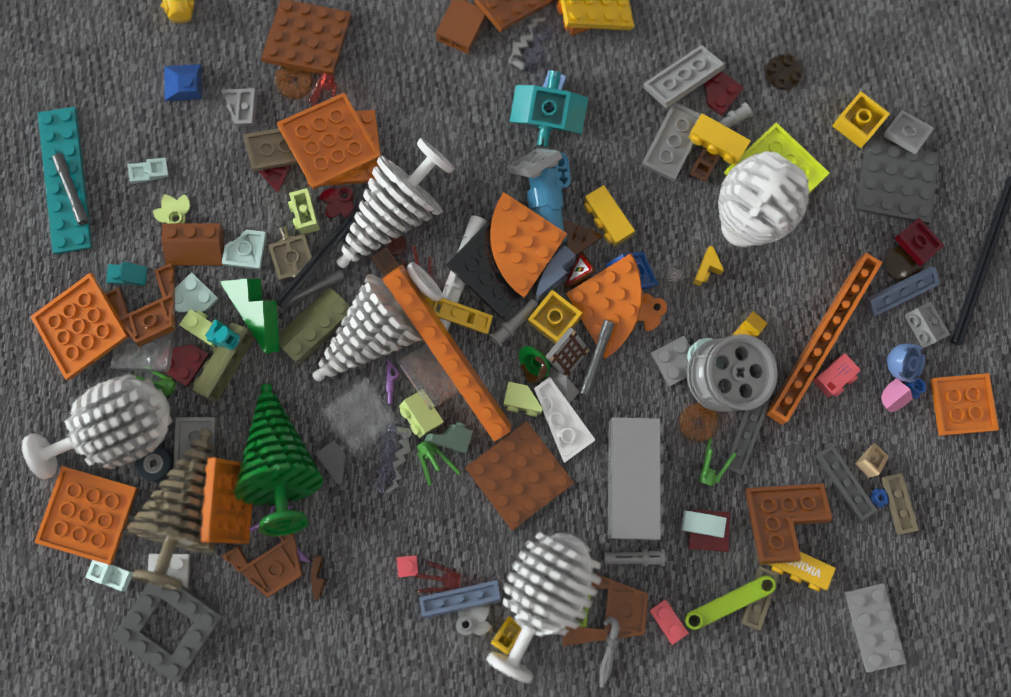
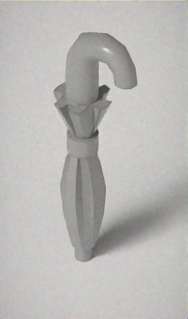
[599,616,620,688]

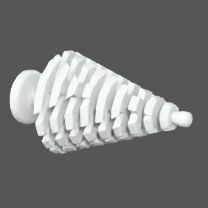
[336,138,455,268]
[312,262,443,382]

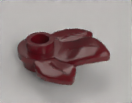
[319,186,354,218]

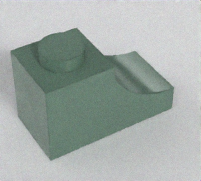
[424,422,473,453]

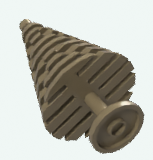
[126,428,215,590]

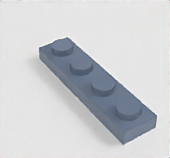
[866,266,940,317]
[419,580,502,619]

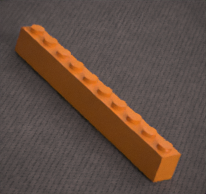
[765,253,883,425]
[382,265,512,442]

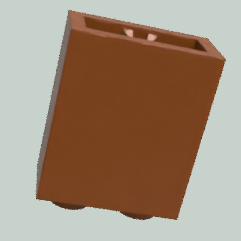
[436,0,487,54]

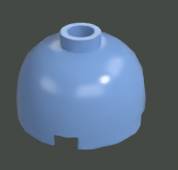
[887,343,925,383]

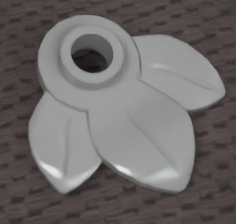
[456,605,492,636]

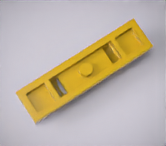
[422,292,493,334]

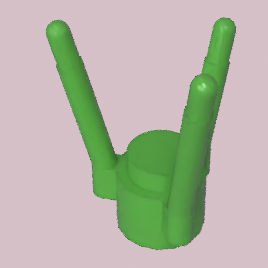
[133,362,176,398]
[698,438,737,486]
[417,441,460,486]

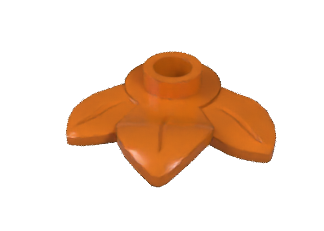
[638,293,667,331]

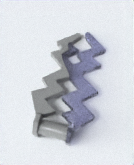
[508,18,555,73]
[373,424,412,494]

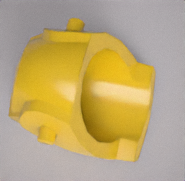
[161,0,195,23]

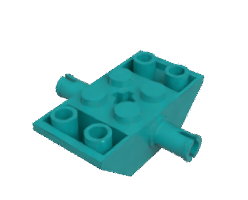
[510,71,588,147]

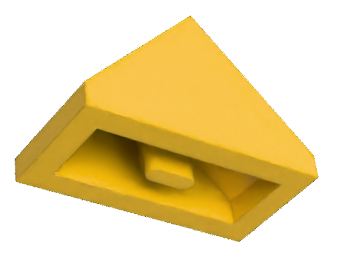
[491,616,522,655]

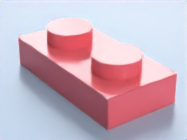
[649,599,689,645]

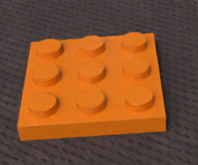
[930,373,999,436]

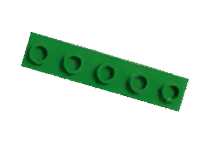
[221,279,280,354]

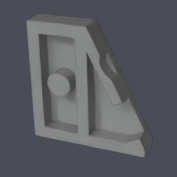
[221,88,258,126]

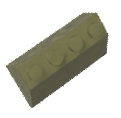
[279,287,350,366]
[193,323,255,403]

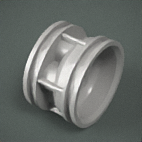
[687,334,777,412]

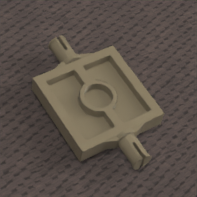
[268,226,312,288]

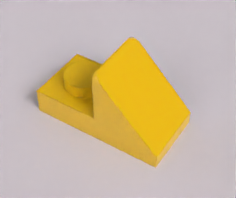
[693,246,724,286]
[732,311,768,338]

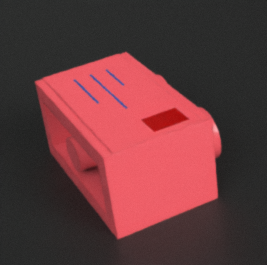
[812,353,861,397]

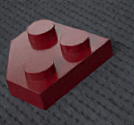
[704,71,744,116]
[155,344,209,387]

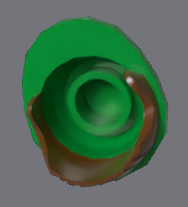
[518,346,551,383]

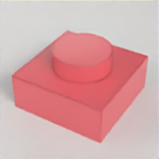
[397,555,418,577]

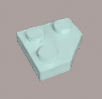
[222,230,267,270]
[175,272,219,313]

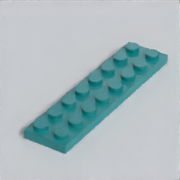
[37,107,92,255]

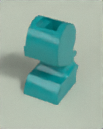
[205,319,240,350]

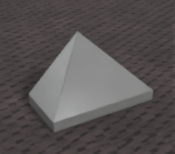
[538,367,579,404]

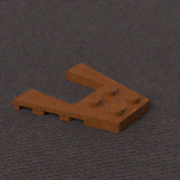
[105,263,175,347]
[562,573,648,646]

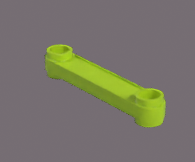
[685,575,776,630]

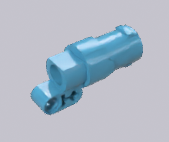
[527,153,571,244]

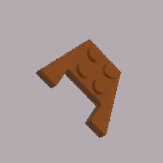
[222,534,303,597]

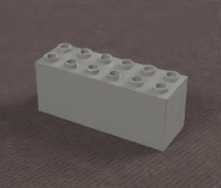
[608,417,664,540]

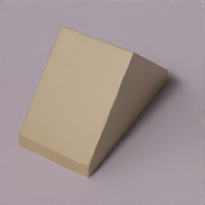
[854,443,889,478]

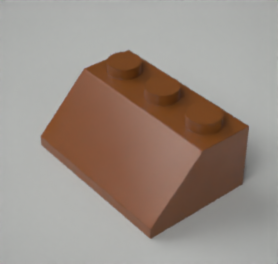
[161,223,225,266]

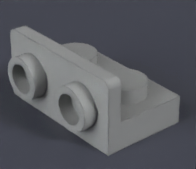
[905,302,950,348]

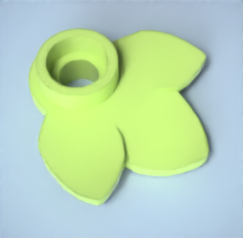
[153,194,190,223]

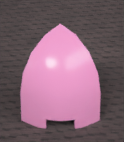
[881,378,913,412]

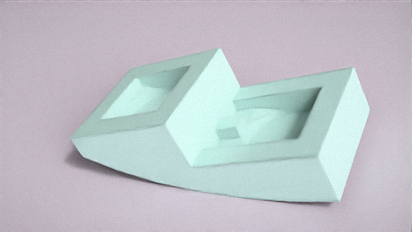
[127,158,168,184]
[681,511,726,538]
[86,560,133,592]

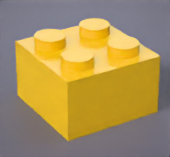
[832,91,890,148]
[528,290,582,344]

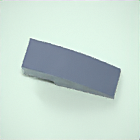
[535,245,576,303]

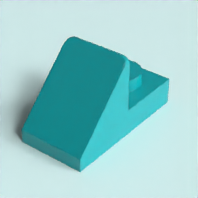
[106,262,148,286]

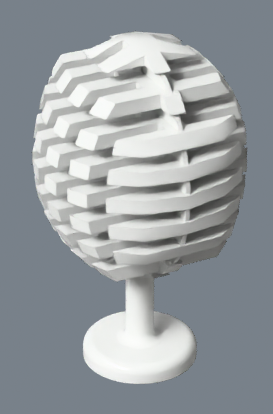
[718,151,809,247]
[22,374,172,479]
[487,532,601,683]

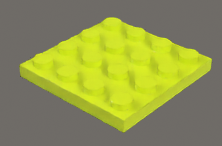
[724,122,830,193]

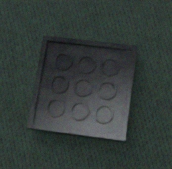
[446,216,549,318]

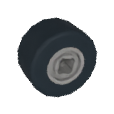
[136,447,174,482]

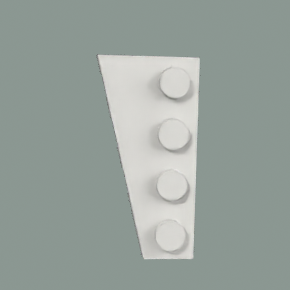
[534,377,595,463]

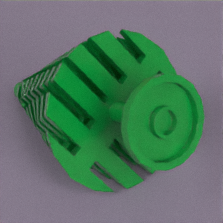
[234,383,324,536]

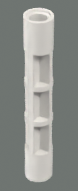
[436,216,487,330]

